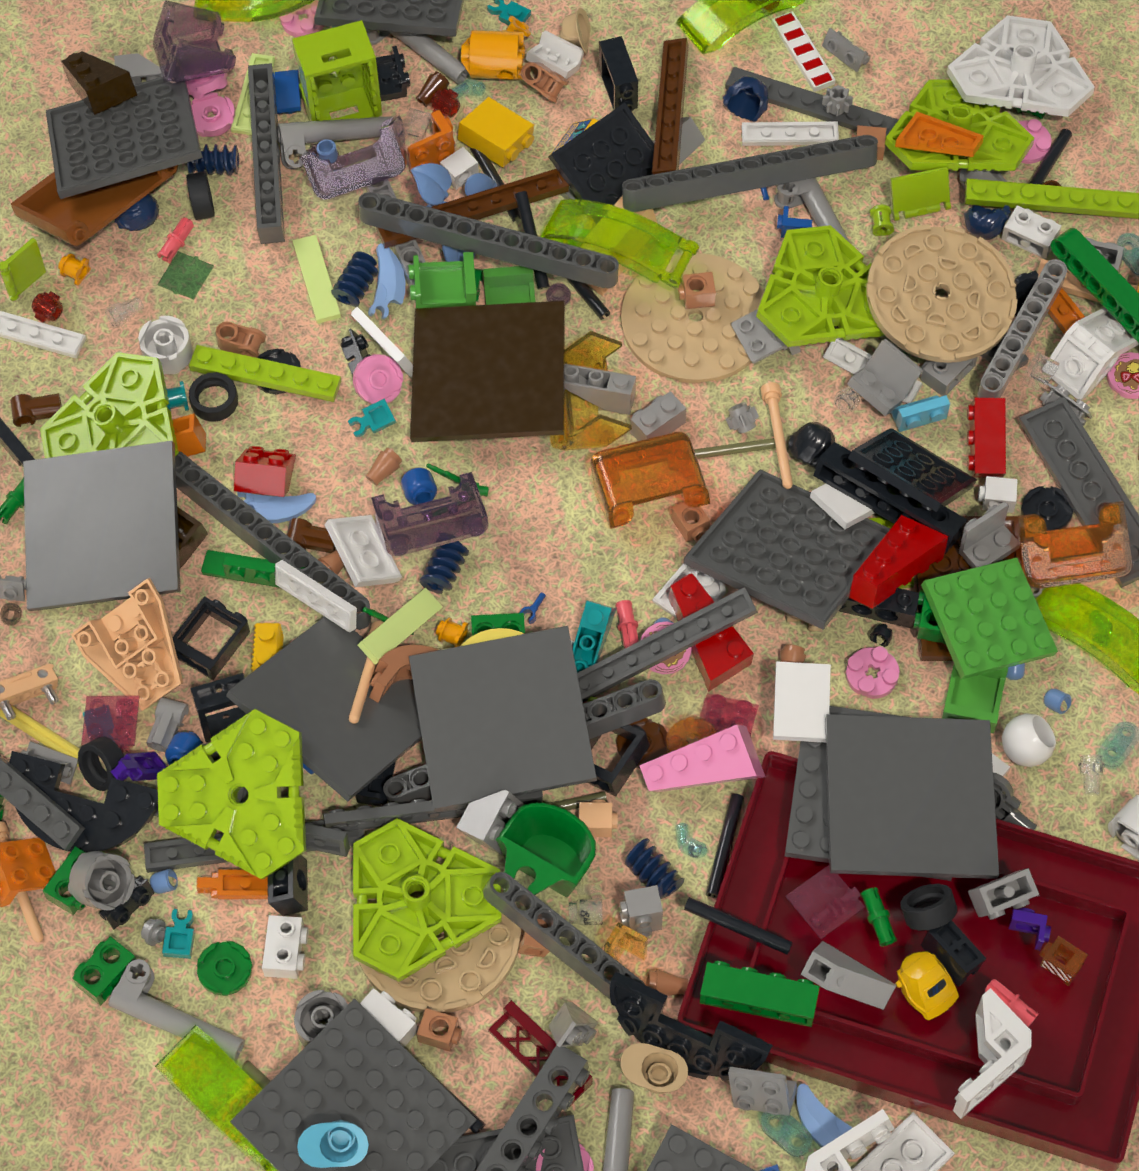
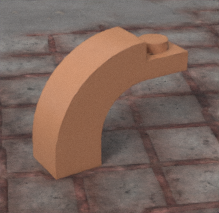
[369,645,438,703]

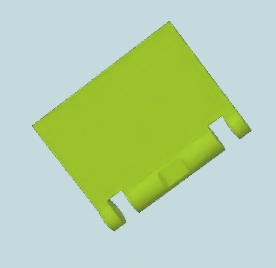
[890,166,951,221]
[0,238,46,301]

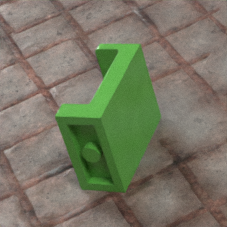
[409,252,476,309]
[483,266,536,305]
[942,664,1008,734]

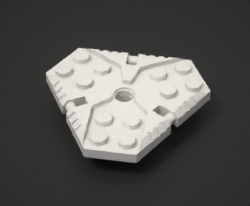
[947,15,1095,117]

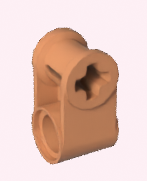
[521,62,569,103]
[216,321,266,358]

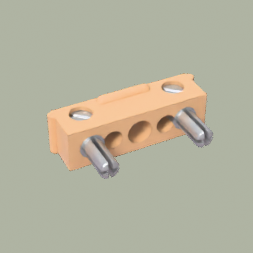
[0,663,59,720]

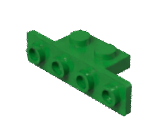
[201,550,306,588]

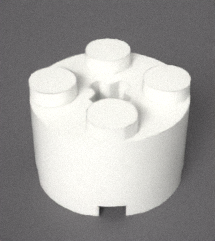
[138,316,193,374]
[1108,795,1139,860]

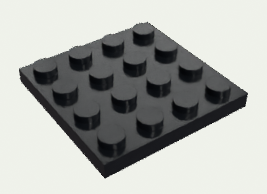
[548,102,655,225]
[848,428,977,512]

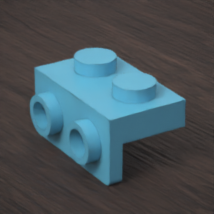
[891,395,950,432]

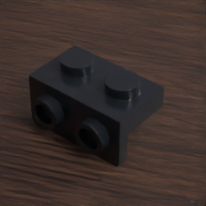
[376,46,410,101]

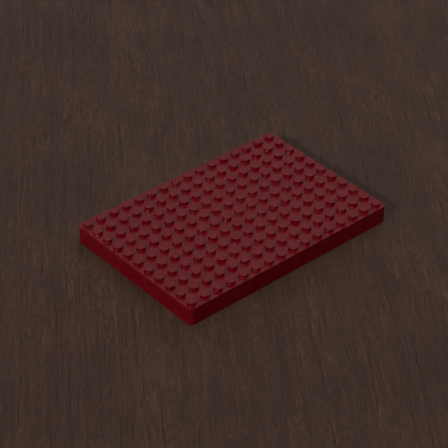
[677,751,1139,1171]

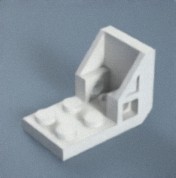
[1041,307,1139,401]
[953,988,1031,1119]
[805,1109,895,1171]

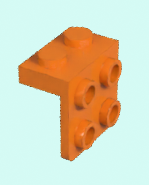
[407,110,455,176]
[0,838,56,907]

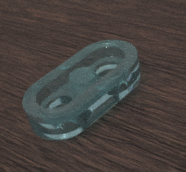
[1117,233,1139,276]
[1097,722,1139,769]
[761,1112,812,1157]

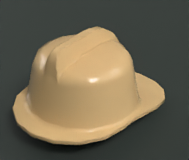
[560,8,591,54]
[620,1043,688,1094]

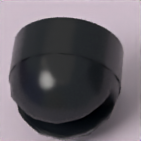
[869,624,893,647]

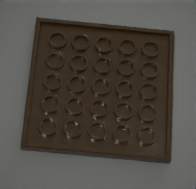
[410,301,565,442]

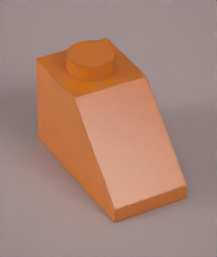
[172,413,206,457]

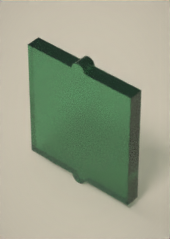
[158,251,214,300]

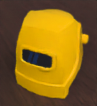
[895,951,959,1021]

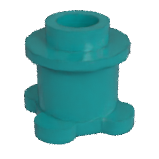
[166,381,189,411]

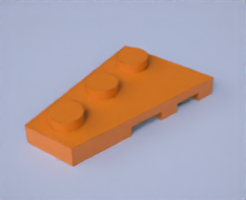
[895,112,984,157]

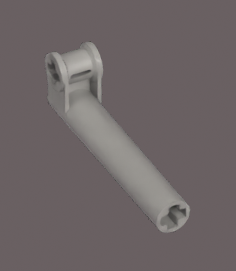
[366,29,469,85]
[277,116,400,170]
[774,178,858,273]
[108,959,245,1061]
[603,1088,634,1171]

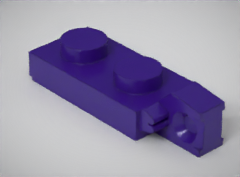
[110,752,167,781]

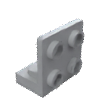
[731,309,801,364]
[847,339,923,416]
[959,502,1021,568]
[728,1067,797,1116]

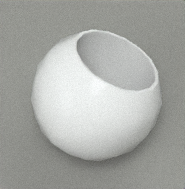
[1002,713,1056,767]

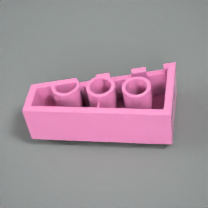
[640,725,765,792]

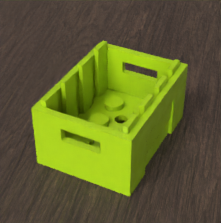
[292,20,382,121]

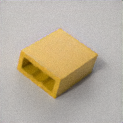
[458,97,534,167]

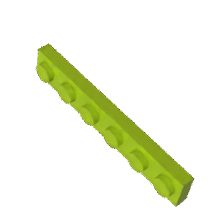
[189,345,342,402]

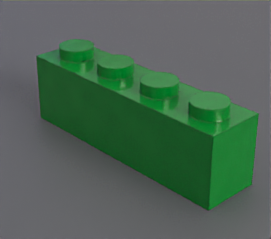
[700,961,820,1027]

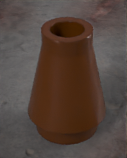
[416,71,450,107]

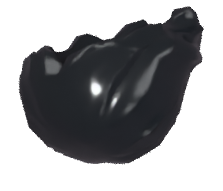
[787,422,835,469]

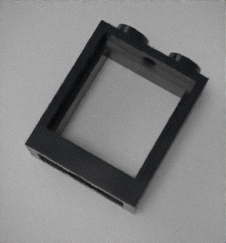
[599,36,638,112]
[173,596,250,680]
[190,673,246,743]
[587,714,650,796]

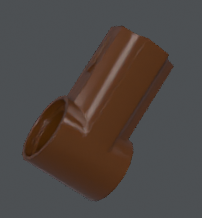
[10,393,62,427]
[286,518,336,553]

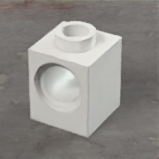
[440,147,479,190]
[978,476,1017,513]

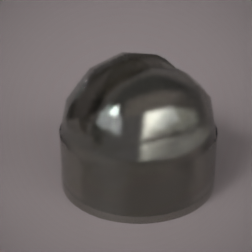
[0,603,22,626]

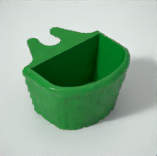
[496,803,596,898]

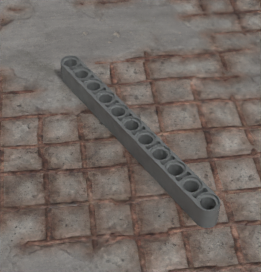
[622,135,878,212]
[358,192,619,289]
[175,451,371,630]
[383,679,666,804]

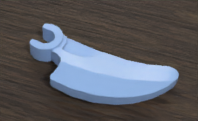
[368,243,406,319]
[237,492,316,523]
[796,1084,852,1147]

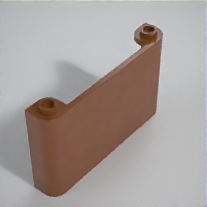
[11,165,178,246]

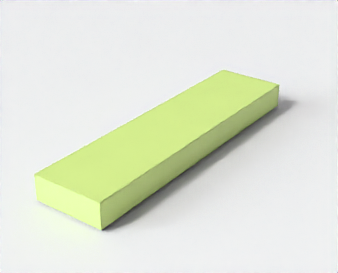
[231,53,276,135]
[292,235,341,324]
[358,587,443,665]

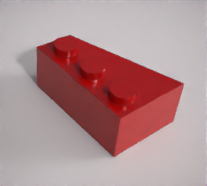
[967,397,1006,478]

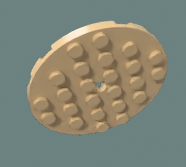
[866,224,1017,363]
[621,253,764,384]
[359,857,521,1013]

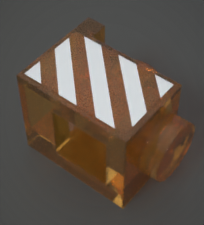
[1040,936,1088,986]

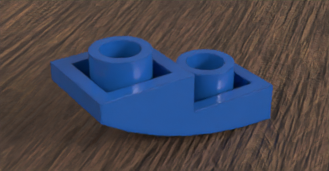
[275,70,301,114]

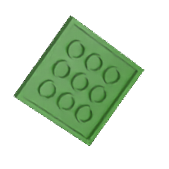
[921,558,1058,680]

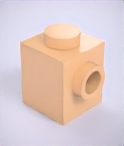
[579,799,618,837]

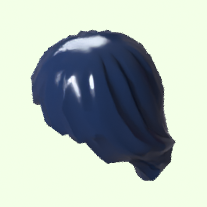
[723,76,768,122]
[114,194,160,231]
[964,205,1011,240]

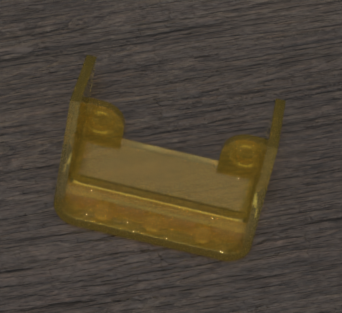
[550,331,632,451]

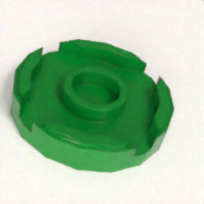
[197,941,253,996]

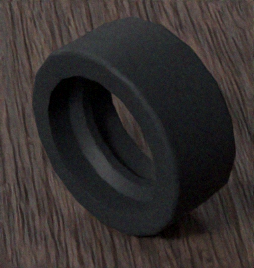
[186,171,215,220]
[189,372,238,422]
[78,736,125,791]
[900,884,958,931]

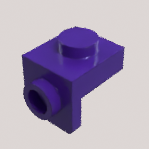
[1009,908,1051,951]

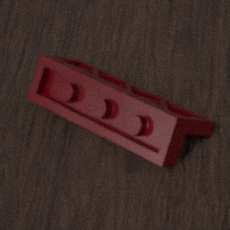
[488,1000,593,1106]

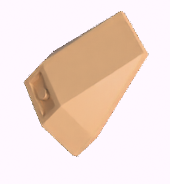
[71,578,183,711]

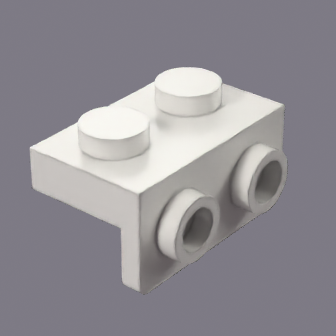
[526,31,584,79]

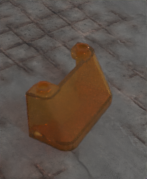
[590,432,710,529]
[1018,501,1133,588]

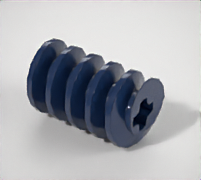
[187,144,239,176]
[331,251,378,307]
[420,536,469,594]
[625,838,685,899]

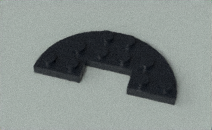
[9,751,158,853]
[610,972,773,1081]

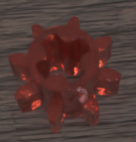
[431,88,460,118]
[32,291,63,323]

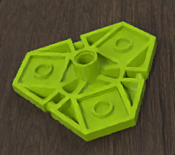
[885,79,1034,171]
[756,225,885,347]
[40,352,179,458]
[157,709,306,879]
[353,818,502,982]

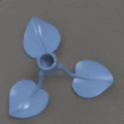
[411,163,497,262]

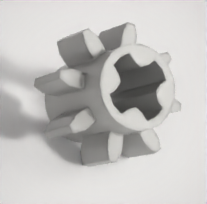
[822,85,853,116]
[726,402,759,434]

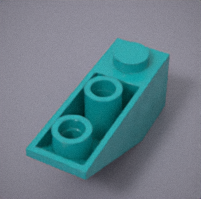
[573,601,616,673]

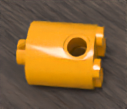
[461,30,525,80]

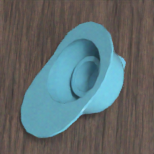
[297,1120,369,1168]

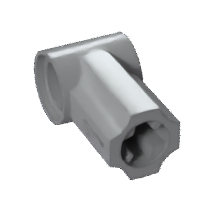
[146,697,189,752]

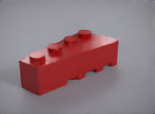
[849,515,949,609]
[668,572,754,692]

